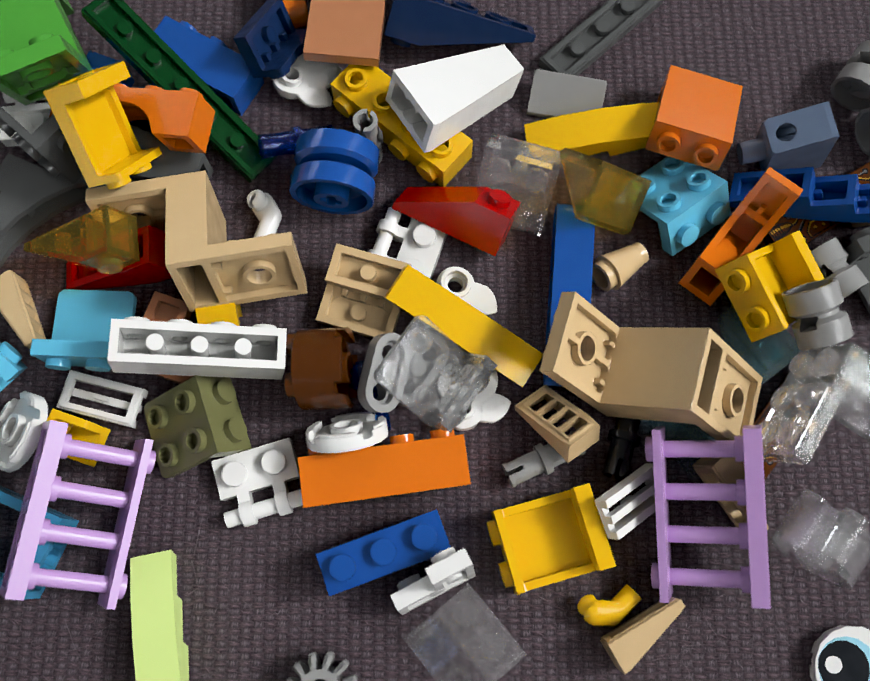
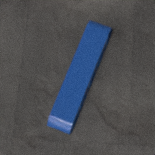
[543,203,596,387]

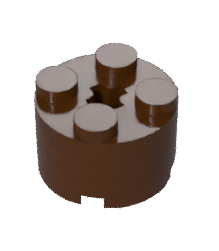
[284,327,359,410]

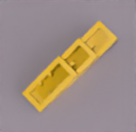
[524,102,659,163]
[384,264,543,388]

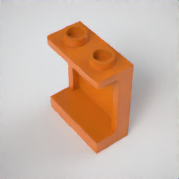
[645,65,743,171]

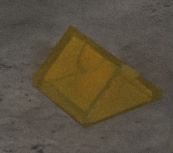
[559,148,652,235]

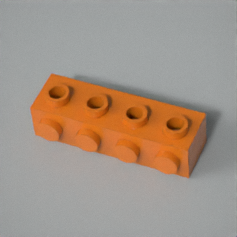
[297,428,471,508]

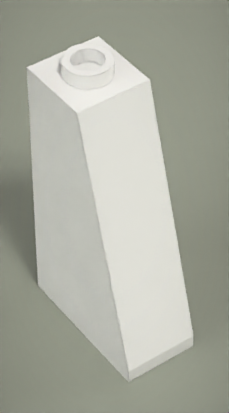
[386,45,524,153]

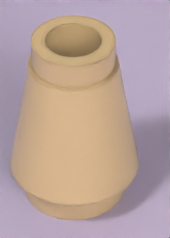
[592,242,649,291]

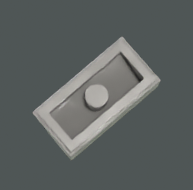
[527,69,607,118]

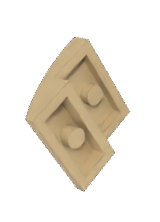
[316,243,412,338]

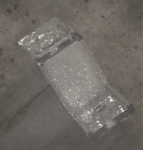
[758,343,870,465]

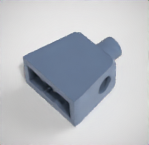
[737,101,840,171]

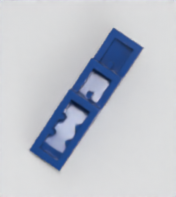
[729,167,870,223]

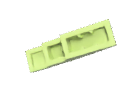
[130,550,189,681]

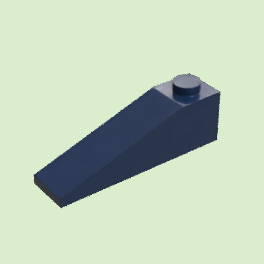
[384,0,536,47]

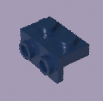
[233,0,306,79]

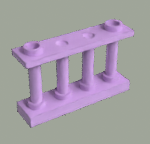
[0,420,156,610]
[645,425,771,609]

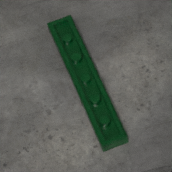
[81,0,277,183]

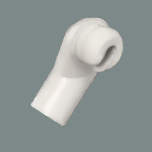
[247,189,282,238]

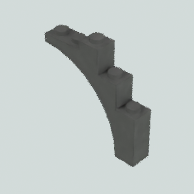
[0,125,214,269]

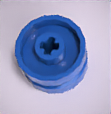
[289,128,380,215]

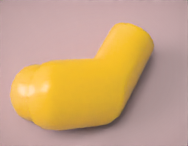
[577,584,642,626]

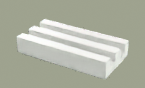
[56,370,148,429]
[594,463,655,540]

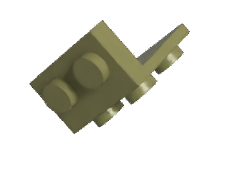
[144,375,252,478]

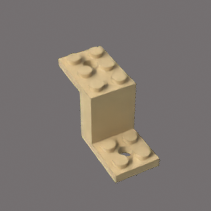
[85,170,308,312]
[539,292,763,440]

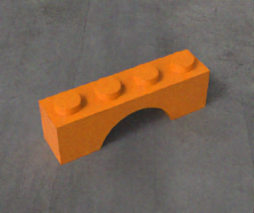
[49,83,216,154]

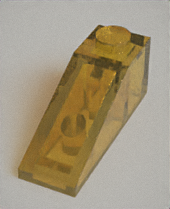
[23,205,140,274]

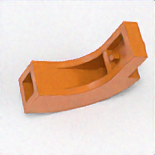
[679,167,803,306]

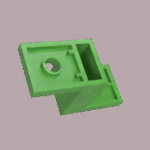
[0,0,92,106]

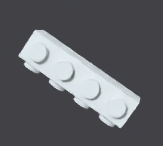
[107,316,287,380]

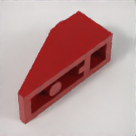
[392,186,521,256]
[66,225,172,290]

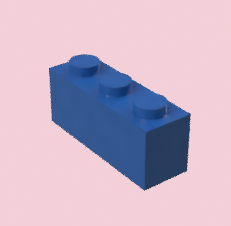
[154,15,264,116]
[316,509,451,596]

